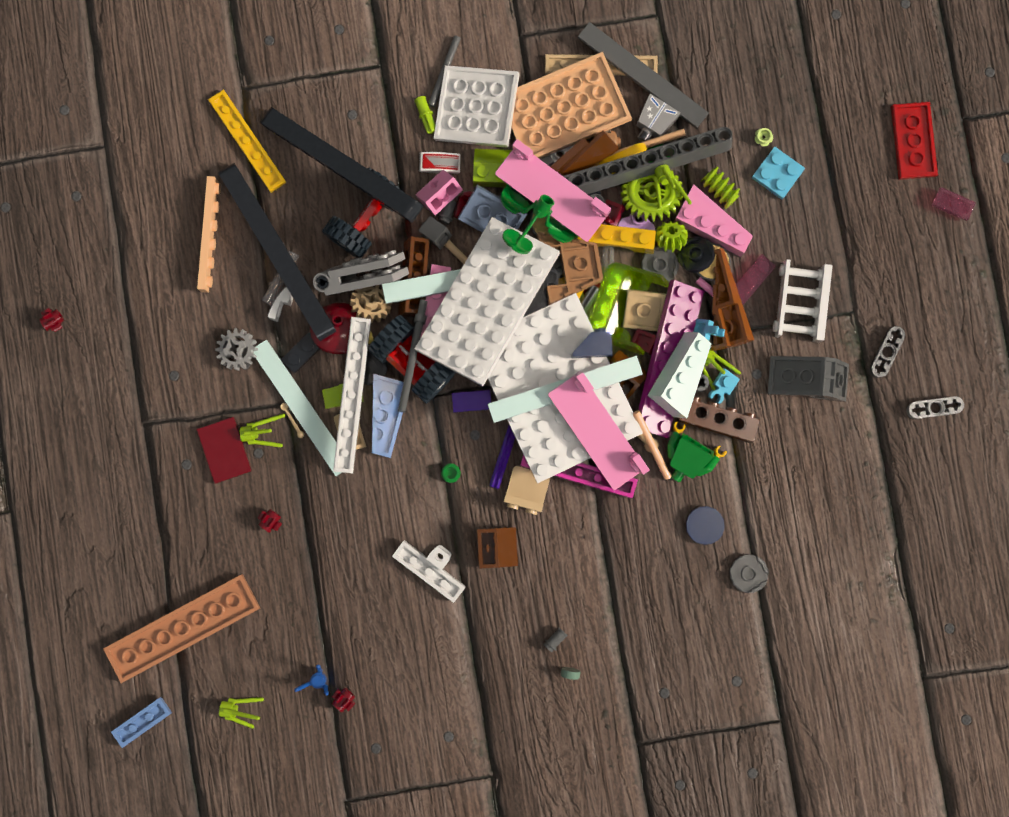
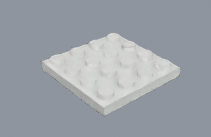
[434,65,519,147]

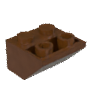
[477,527,518,569]

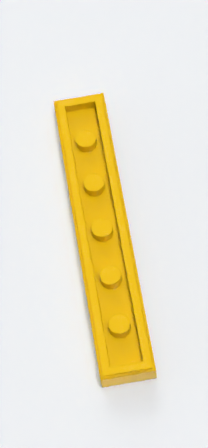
[208,89,287,193]

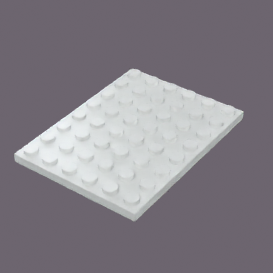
[488,293,643,483]

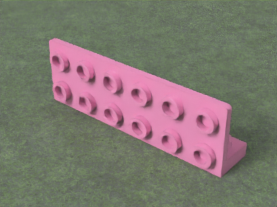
[495,139,611,242]
[548,372,650,490]

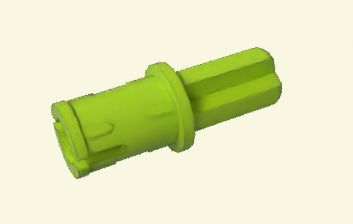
[414,96,436,134]

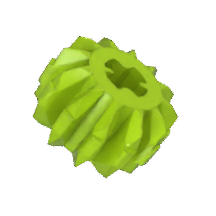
[655,220,688,252]

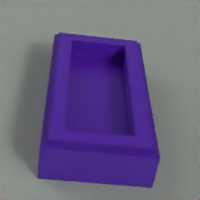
[452,390,491,413]

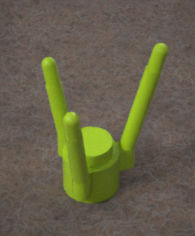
[653,164,692,209]
[702,349,741,390]
[240,414,285,447]
[219,697,264,729]

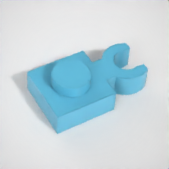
[708,368,740,404]

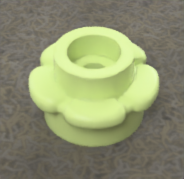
[755,128,773,146]

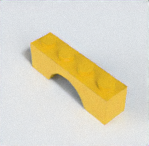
[577,224,656,254]

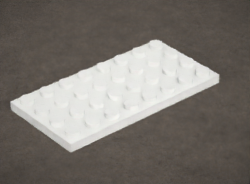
[415,217,560,386]

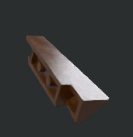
[550,131,619,176]

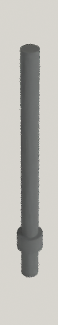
[398,300,427,413]

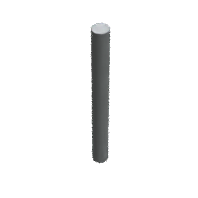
[428,35,461,108]

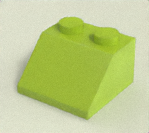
[473,149,512,188]

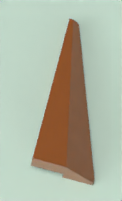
[711,248,754,351]

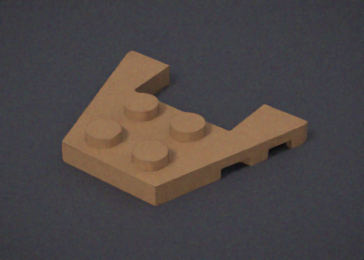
[537,232,603,305]

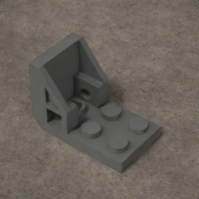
[768,356,849,402]

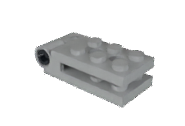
[313,250,409,296]

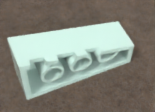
[648,332,711,418]

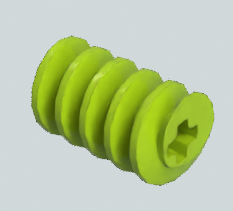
[700,166,740,209]

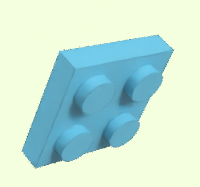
[752,146,805,199]

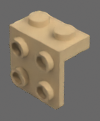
[504,466,550,515]

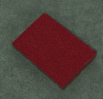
[197,417,252,484]

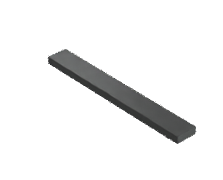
[578,22,709,129]

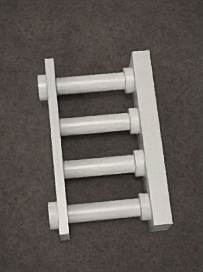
[773,259,832,343]

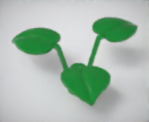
[501,185,578,254]

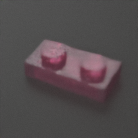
[932,187,976,221]

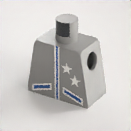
[636,94,680,142]

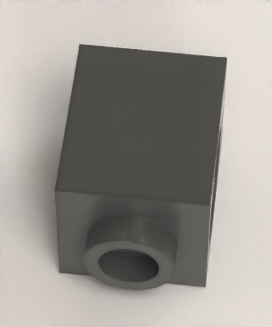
[418,216,453,250]

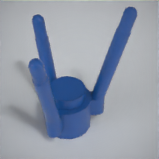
[294,665,329,696]

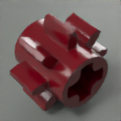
[39,308,64,332]
[258,509,282,533]
[331,688,356,712]

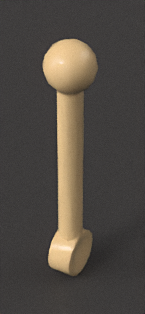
[280,403,304,438]

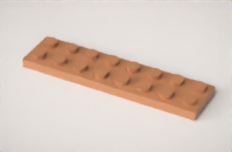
[103,574,261,683]

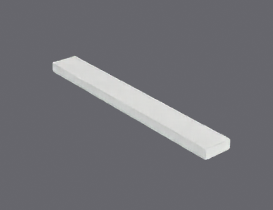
[333,317,371,474]

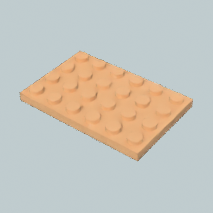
[511,52,632,159]

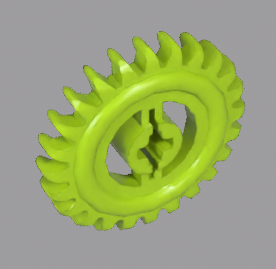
[621,170,683,222]

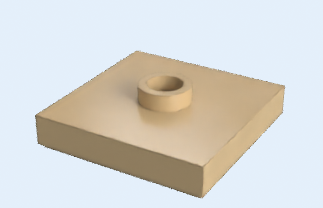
[623,289,666,331]

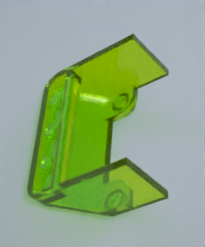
[588,262,669,355]

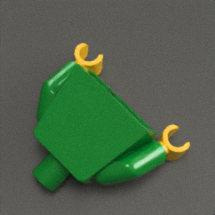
[667,421,727,482]

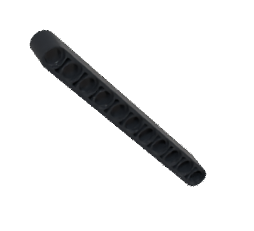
[260,107,424,223]
[218,163,337,341]

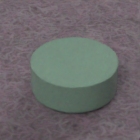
[561,667,581,680]

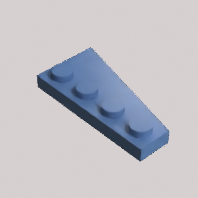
[371,374,403,458]

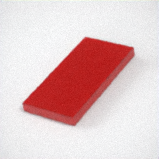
[891,102,938,180]

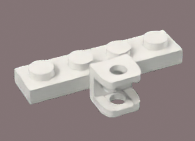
[392,540,466,603]

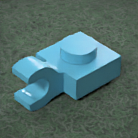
[693,319,725,340]

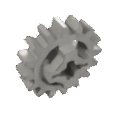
[215,328,258,371]

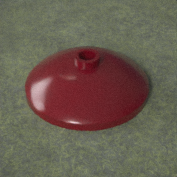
[310,302,363,354]

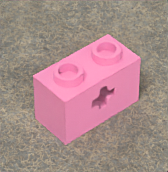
[415,170,463,215]

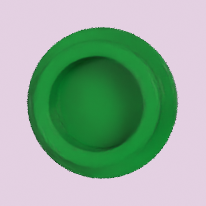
[441,464,461,483]

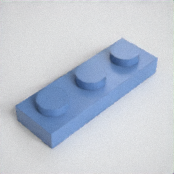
[111,697,172,748]

